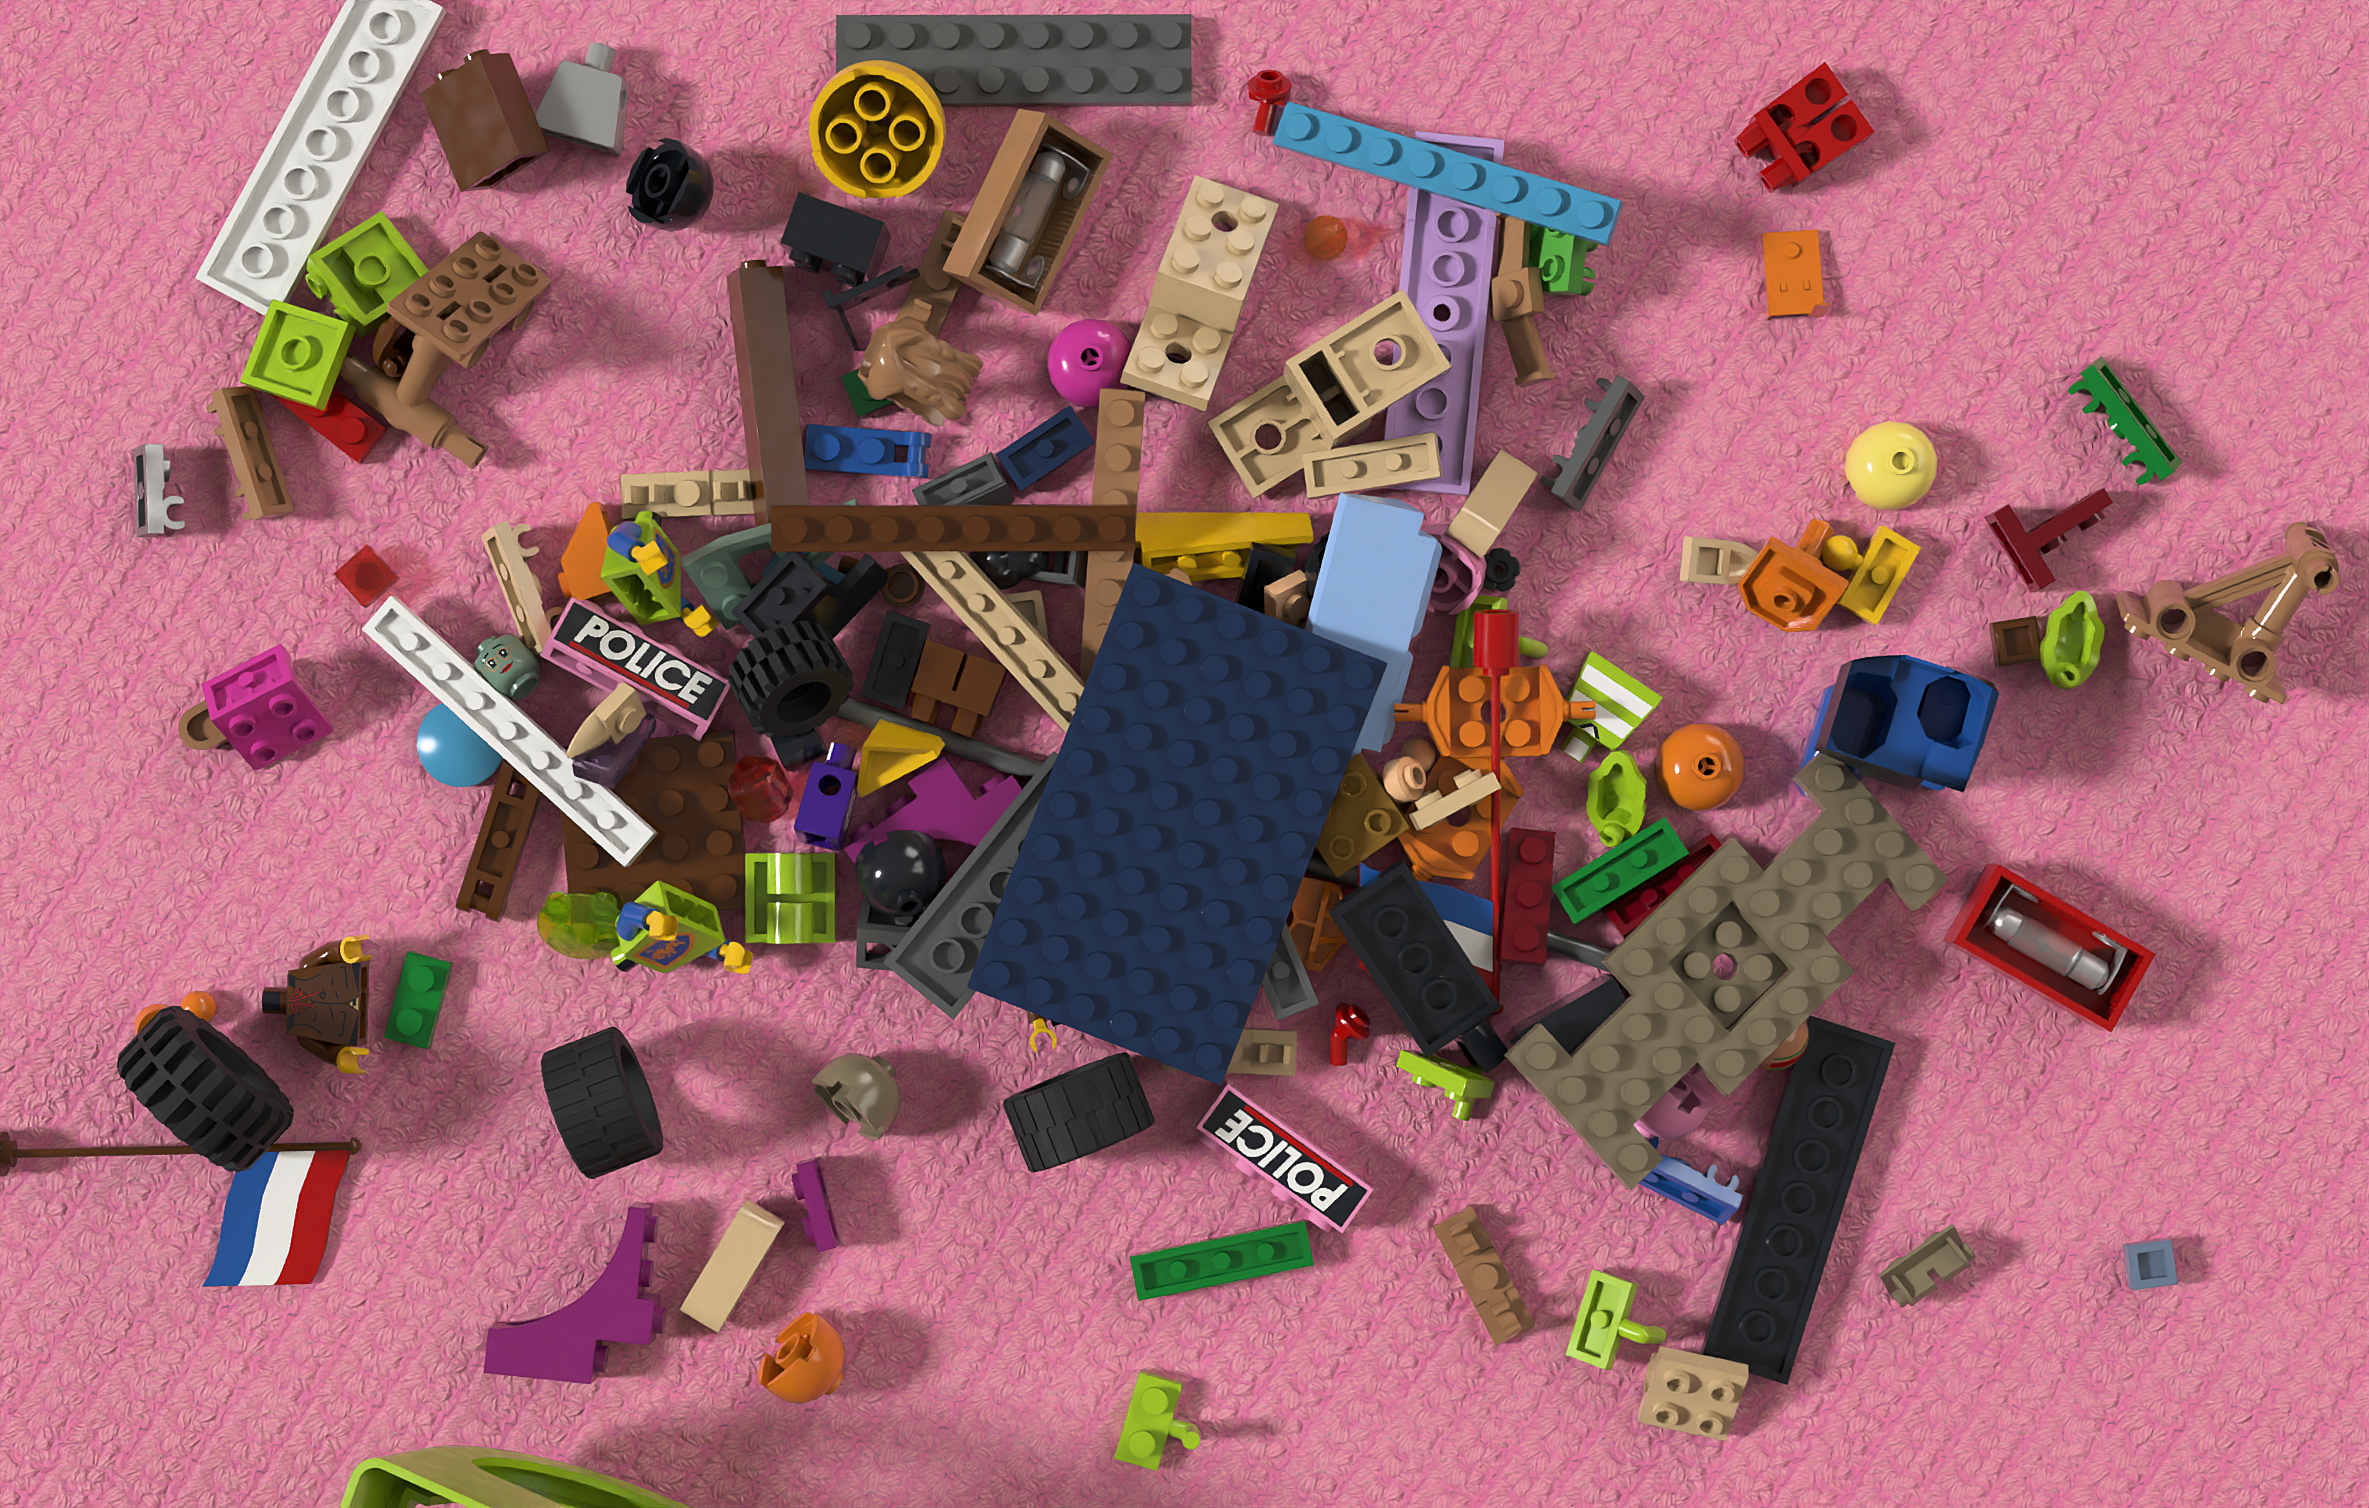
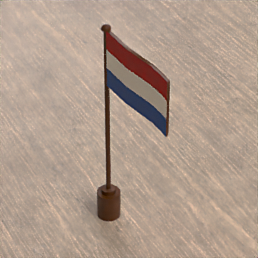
[0,1132,361,1287]

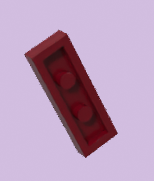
[1498,827,1556,966]
[1603,833,1722,939]

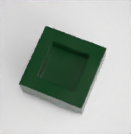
[840,368,895,419]

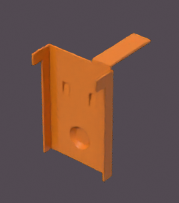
[1761,229,1831,320]

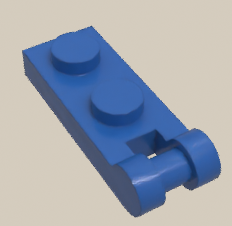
[804,424,932,479]

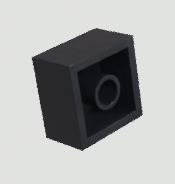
[780,192,891,288]

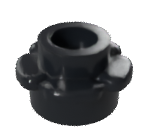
[1483,548,1521,592]

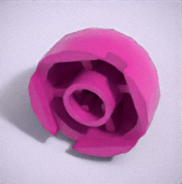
[1047,319,1132,408]

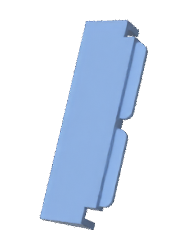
[1305,492,1442,759]

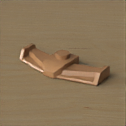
[1489,213,1556,388]

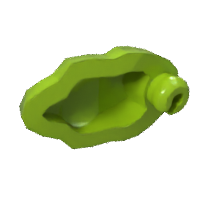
[2040,591,2105,689]
[1586,749,1647,848]

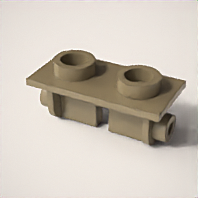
[1878,1224,1975,1308]

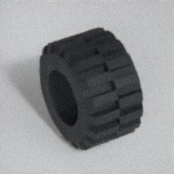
[728,621,854,739]

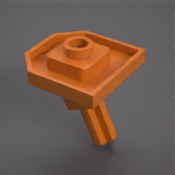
[1738,518,1849,632]

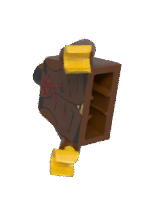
[262,934,372,1075]

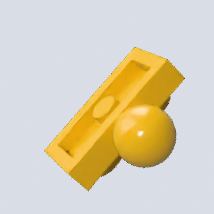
[1822,525,1921,625]

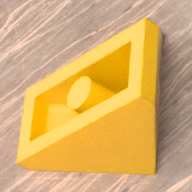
[857,719,945,798]

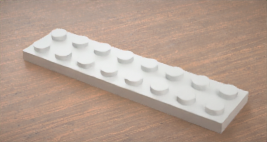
[195,0,447,316]

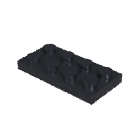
[1327,859,1501,1058]

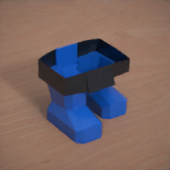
[1794,655,1999,798]

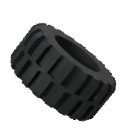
[117,1006,294,1173]

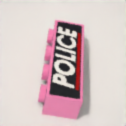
[540,597,730,741]
[1196,1081,1374,1233]

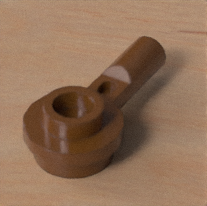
[838,555,926,608]

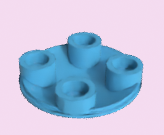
[417,702,503,787]

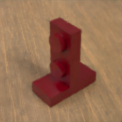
[1984,488,2113,593]

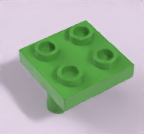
[1528,224,1599,296]

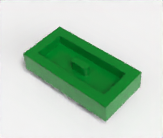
[384,951,454,1049]

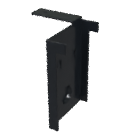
[822,265,921,351]

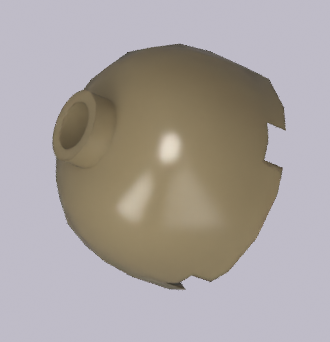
[811,1053,901,1141]

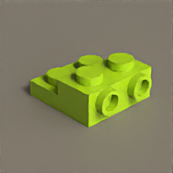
[305,211,429,339]

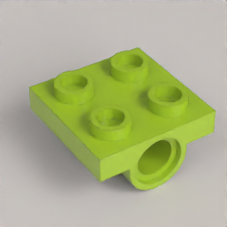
[745,853,837,944]

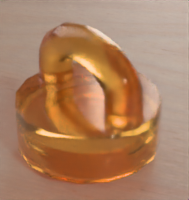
[1303,215,1348,261]

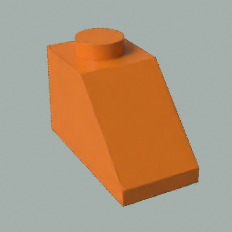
[558,501,615,602]

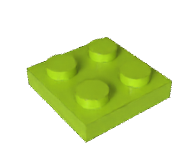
[240,299,356,411]

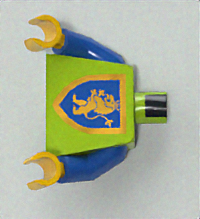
[601,511,719,637]
[611,880,753,975]

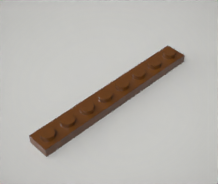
[771,504,1136,552]

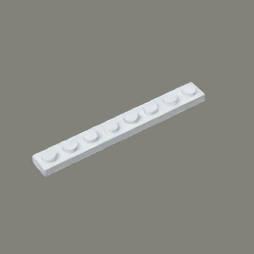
[362,596,658,867]

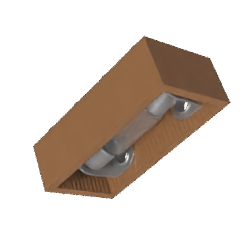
[942,108,1113,316]

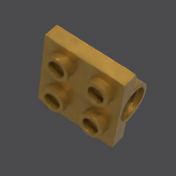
[1315,752,1412,878]

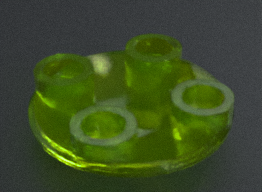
[537,892,621,959]

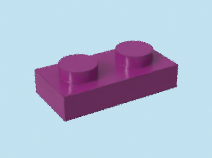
[792,1157,840,1252]

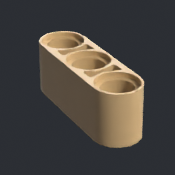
[1445,448,1538,559]
[680,1199,785,1333]

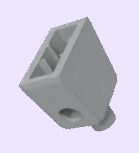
[535,42,629,156]

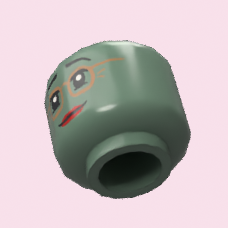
[473,635,541,701]

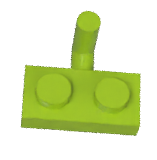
[1396,1049,1495,1121]
[1565,1269,1666,1370]
[1114,1370,1200,1471]

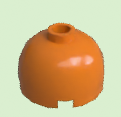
[1654,723,1745,811]
[758,1312,845,1404]

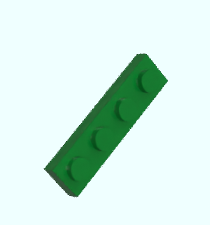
[1129,1219,1314,1301]

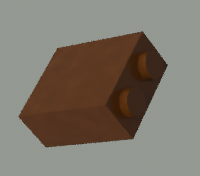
[420,49,550,192]

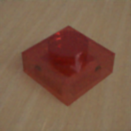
[334,544,400,608]

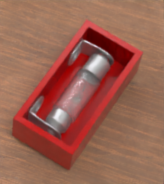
[1943,864,2156,1033]

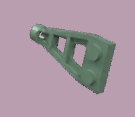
[681,498,860,631]

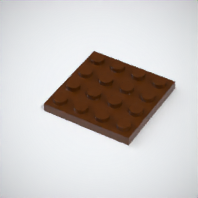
[560,730,746,925]

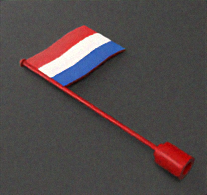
[1359,609,1519,1015]

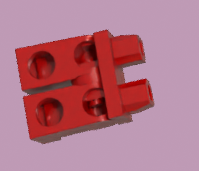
[1734,62,1875,193]

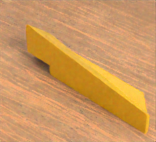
[1133,512,1314,582]

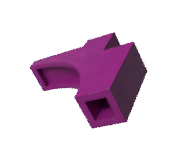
[845,757,1023,864]
[483,1202,667,1384]

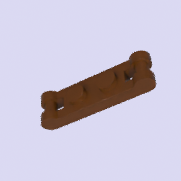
[456,759,543,923]

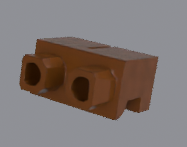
[911,639,1009,738]

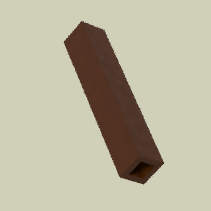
[727,260,809,527]

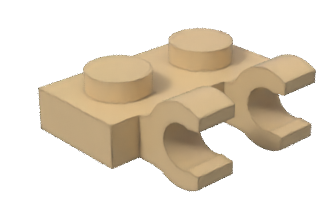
[1409,769,1501,831]

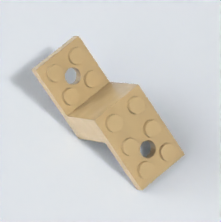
[1207,289,1451,499]

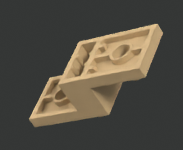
[1120,175,1279,412]

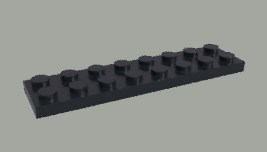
[1699,1015,1895,1385]

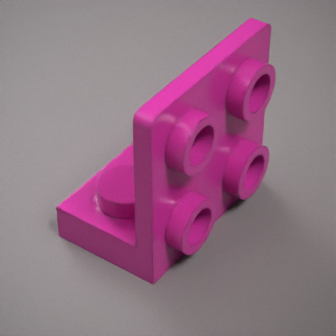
[201,644,333,770]

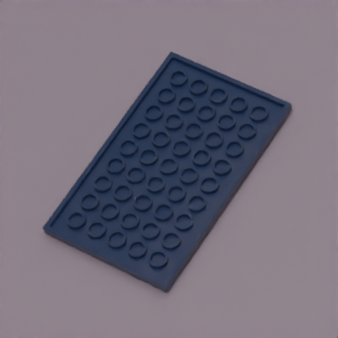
[967,563,1388,1085]

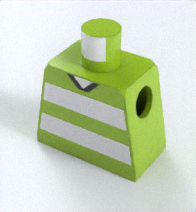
[1560,651,1663,764]

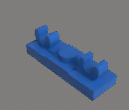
[1602,1136,1743,1225]

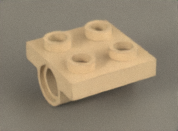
[1638,1346,1749,1441]

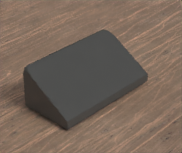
[912,452,1014,505]

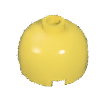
[1845,421,1937,511]

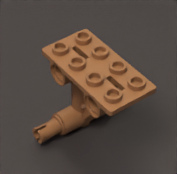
[338,232,552,469]
[2116,521,2339,704]

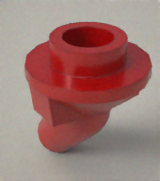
[1247,70,1292,136]
[1330,1002,1370,1066]

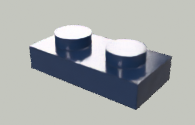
[996,405,1095,493]

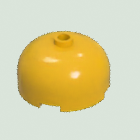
[808,60,946,199]

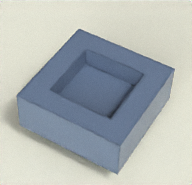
[2123,1238,2178,1290]

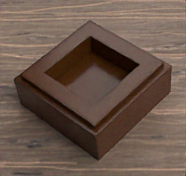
[1989,616,2041,667]

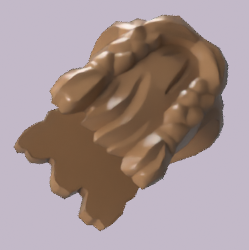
[857,316,984,426]

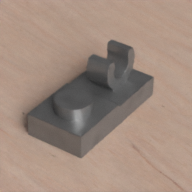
[133,444,185,538]

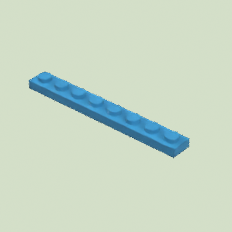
[1273,101,1624,247]

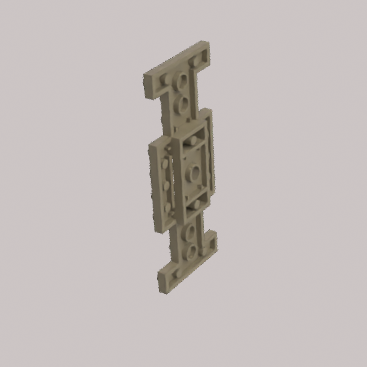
[1505,752,1949,1190]

